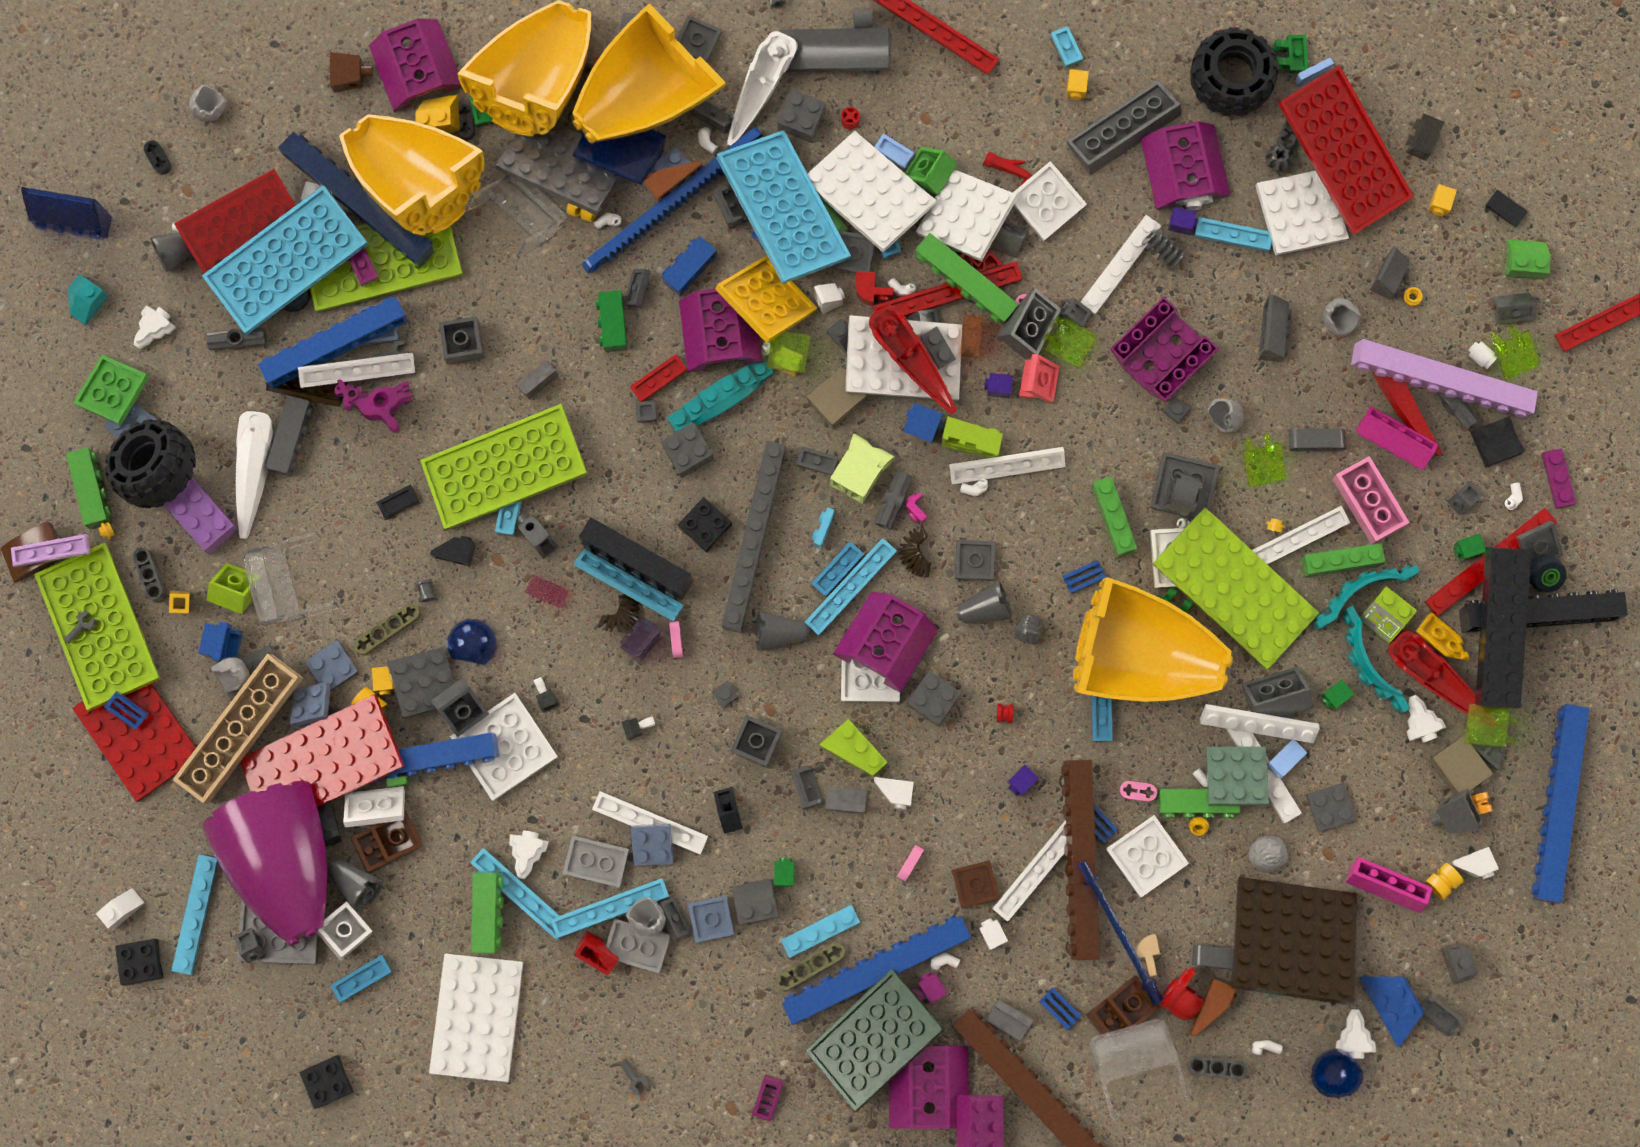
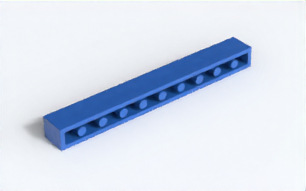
[1531,704,1590,904]
[782,915,971,1025]

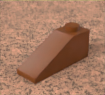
[644,161,703,202]
[1189,979,1237,1036]

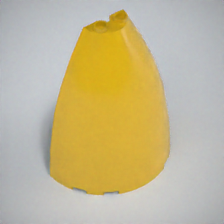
[458,0,591,136]
[572,3,726,144]
[339,115,484,235]
[1073,577,1233,702]

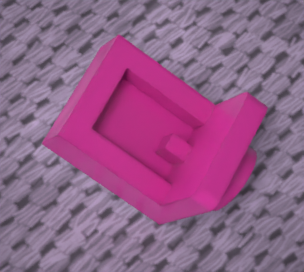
[905,492,927,525]

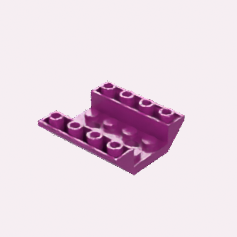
[369,19,462,112]
[1141,121,1231,210]
[679,289,763,372]
[1110,296,1219,402]
[833,592,938,693]
[889,1046,969,1129]

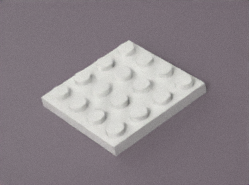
[916,170,1018,261]
[1255,171,1349,256]
[450,693,558,801]

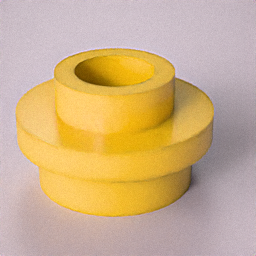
[1403,287,1423,306]
[1266,518,1286,532]
[98,522,114,540]
[1189,817,1209,836]

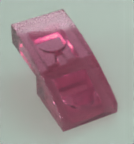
[525,575,569,608]

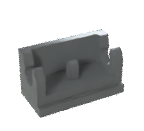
[693,101,734,134]
[713,185,748,229]
[790,765,823,810]
[1421,995,1464,1037]

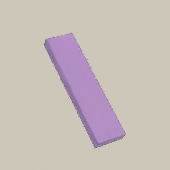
[11,534,90,568]

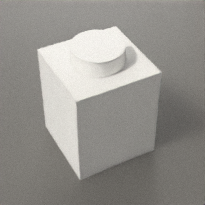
[979,918,1008,950]

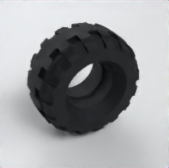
[1190,27,1279,117]
[105,419,196,509]

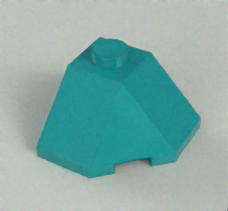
[67,275,109,326]

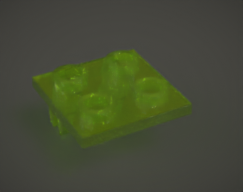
[1045,316,1097,368]
[1490,324,1540,380]
[767,331,811,373]
[1243,433,1286,487]
[1465,704,1517,747]

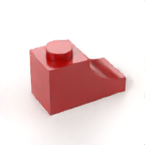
[574,930,619,976]

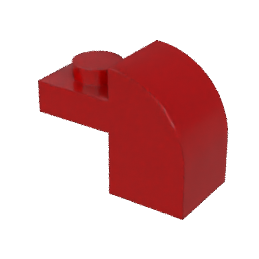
[856,271,893,307]

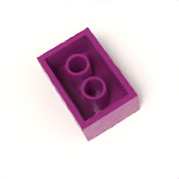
[956,1095,1004,1147]

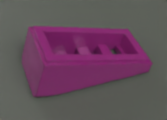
[752,1074,784,1121]

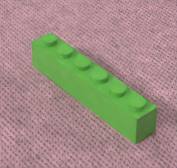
[915,233,1019,325]

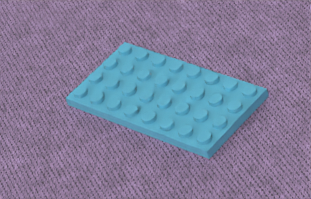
[716,130,851,284]
[202,185,368,335]

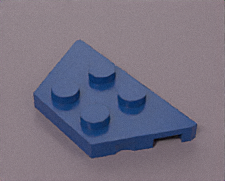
[1360,975,1425,1047]

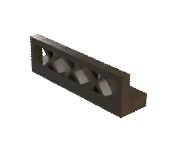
[266,376,347,407]

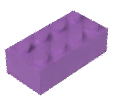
[164,477,239,555]

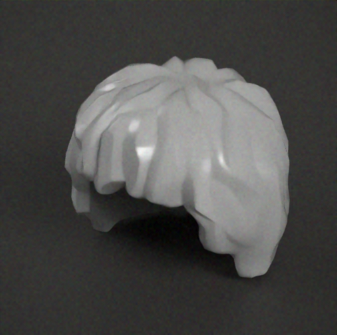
[189,85,227,122]
[1323,298,1361,337]
[1207,398,1244,433]
[211,657,250,693]
[1248,836,1288,873]
[626,897,666,937]

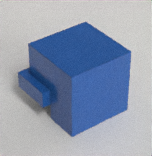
[903,403,946,442]
[198,621,243,662]

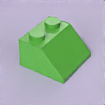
[905,147,957,195]
[1506,239,1550,280]

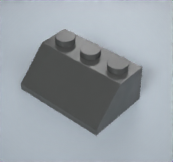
[1258,294,1292,362]
[1242,667,1313,717]

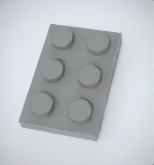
[562,835,630,888]
[606,919,671,974]

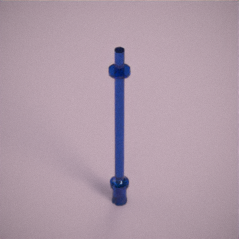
[1078,860,1164,1006]

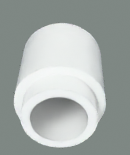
[1468,341,1497,369]

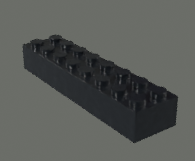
[1475,547,1532,708]
[1459,589,1628,633]

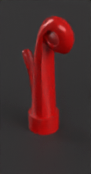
[983,151,1033,186]

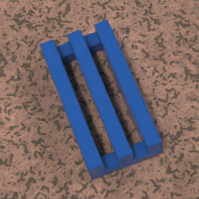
[1063,560,1106,594]
[104,691,149,730]
[1094,804,1118,843]
[1039,988,1081,1030]

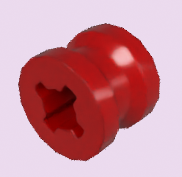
[841,107,860,130]
[996,703,1013,724]

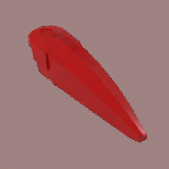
[868,304,957,415]
[1372,372,1442,456]
[1388,630,1497,728]

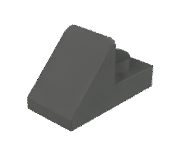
[826,319,848,356]

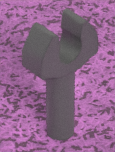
[373,340,409,357]
[64,611,97,644]
[620,1059,649,1095]

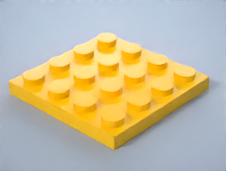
[715,255,818,343]

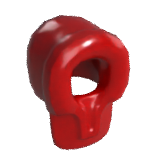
[1160,966,1205,1020]

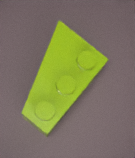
[941,416,1003,458]
[819,719,888,778]

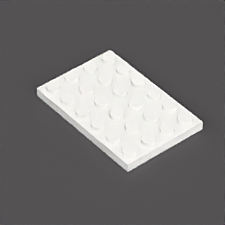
[808,131,936,252]
[845,315,962,401]
[429,954,524,1082]

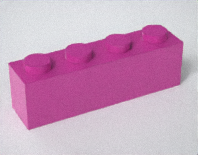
[1355,406,1438,470]
[1346,857,1432,913]

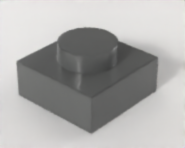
[1163,396,1190,424]
[636,401,657,423]
[711,680,739,708]

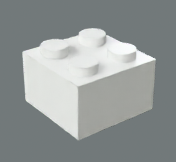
[317,901,372,961]

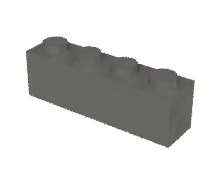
[265,395,314,477]

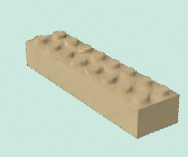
[173,654,303,803]

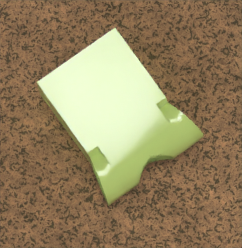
[830,433,895,504]

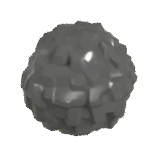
[1015,615,1045,644]

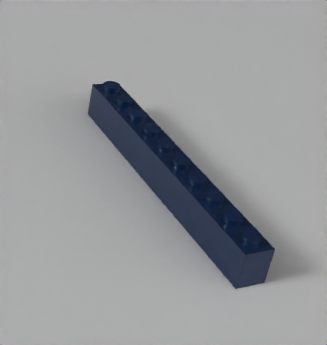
[278,132,435,268]

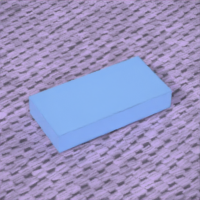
[1295,58,1334,87]
[875,134,915,170]
[1267,740,1307,779]

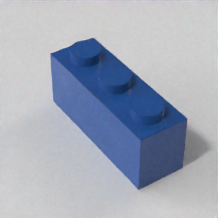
[662,236,718,296]

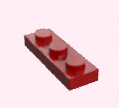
[630,354,688,402]

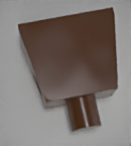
[330,52,374,93]

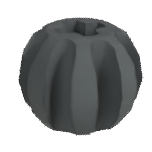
[1265,144,1293,172]

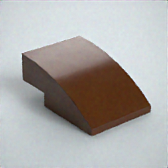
[1,521,66,583]
[351,811,423,873]
[1086,975,1161,1046]

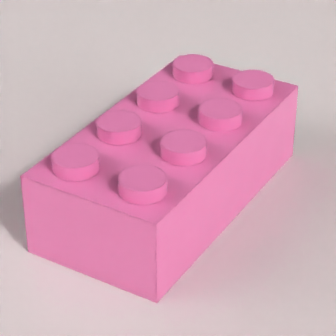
[1332,456,1410,545]

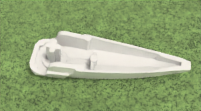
[727,32,798,145]
[236,411,274,539]

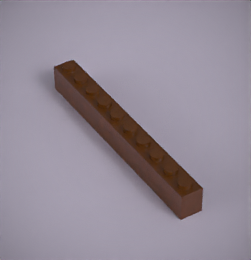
[1061,760,1100,960]
[952,1009,1105,1147]

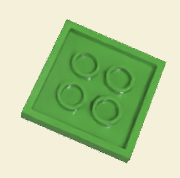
[74,355,150,425]

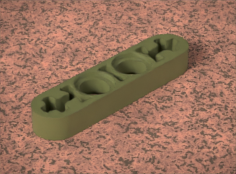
[354,604,421,655]
[776,943,845,991]

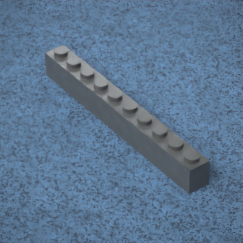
[722,441,786,634]

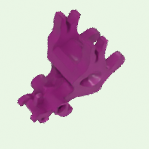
[335,379,413,433]

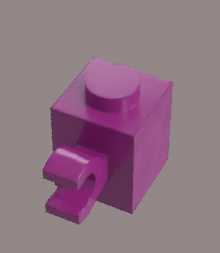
[912,972,947,1004]

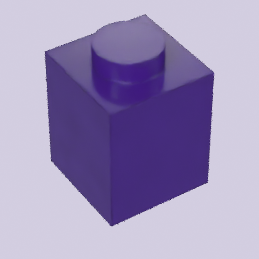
[1168,207,1198,235]
[984,373,1013,399]
[1008,765,1039,797]

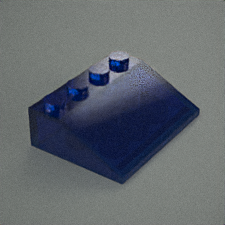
[573,129,666,185]
[21,187,112,239]

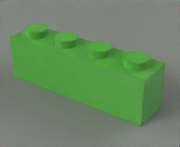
[66,447,113,529]
[1091,476,1137,559]
[1301,543,1385,578]
[1158,789,1240,818]
[471,871,504,953]

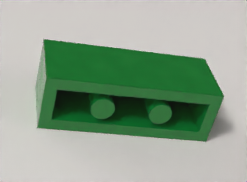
[595,290,628,352]

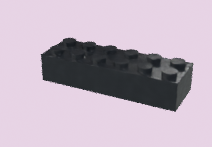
[579,517,693,600]

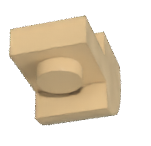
[1134,934,1160,977]

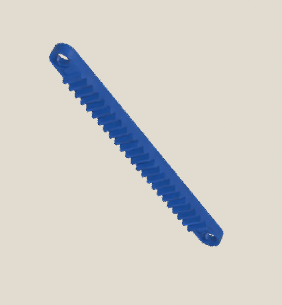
[582,127,763,274]

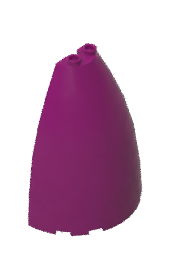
[203,781,327,946]

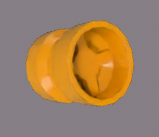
[1471,792,1493,814]

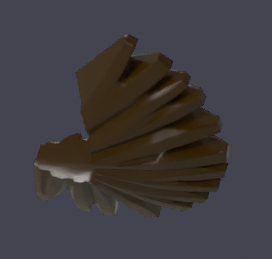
[898,525,931,577]
[597,593,640,632]

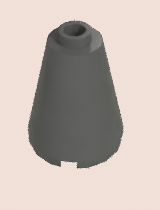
[150,232,192,272]
[956,582,1012,623]
[755,611,809,650]
[328,859,382,911]

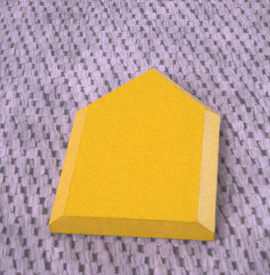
[1415,612,1470,661]

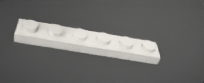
[1081,215,1161,316]
[298,353,415,388]
[949,447,1065,484]
[1252,506,1350,564]
[1200,704,1320,743]
[1225,728,1302,824]
[592,792,708,855]
[992,820,1067,921]

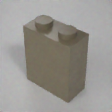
[807,367,867,429]
[1429,735,1493,795]

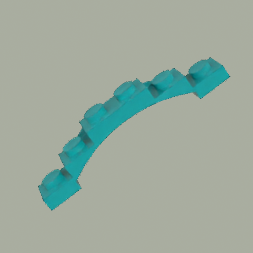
[667,358,774,432]
[1313,565,1420,631]
[1342,606,1410,715]

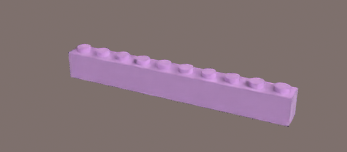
[1351,339,1538,418]

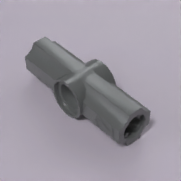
[206,328,267,350]
[1436,392,1480,430]
[875,471,912,530]

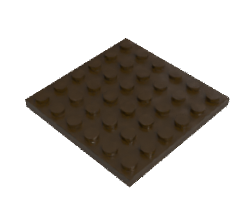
[1232,877,1357,1006]

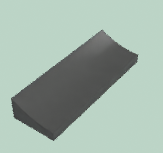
[779,28,892,72]
[1067,80,1182,175]

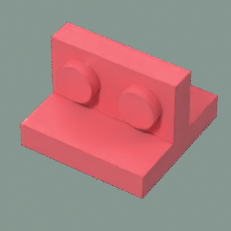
[1019,354,1060,403]

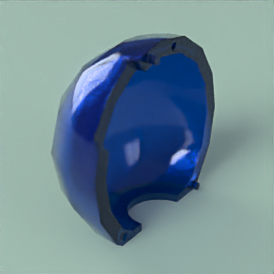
[447,619,496,665]
[1311,1048,1364,1098]

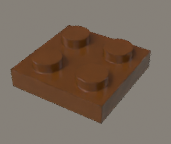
[951,860,1000,909]

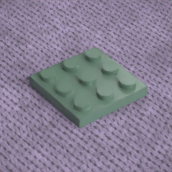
[1206,747,1269,806]

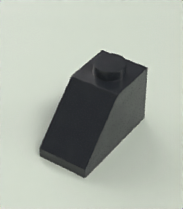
[430,536,476,567]
[714,787,743,834]

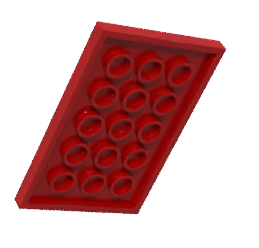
[174,168,296,274]
[72,683,196,802]

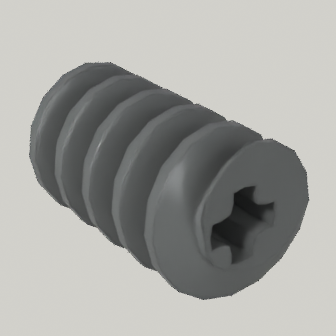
[1142,229,1184,270]

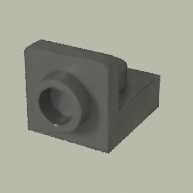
[1059,298,1092,327]
[908,308,940,323]
[1448,481,1483,515]
[234,927,265,963]

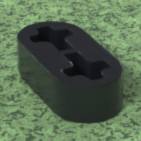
[457,104,475,141]
[144,140,171,175]

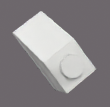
[814,283,845,314]
[874,777,914,810]
[1448,847,1499,879]
[96,888,145,929]

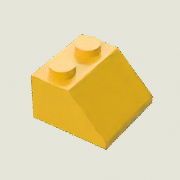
[416,95,460,133]

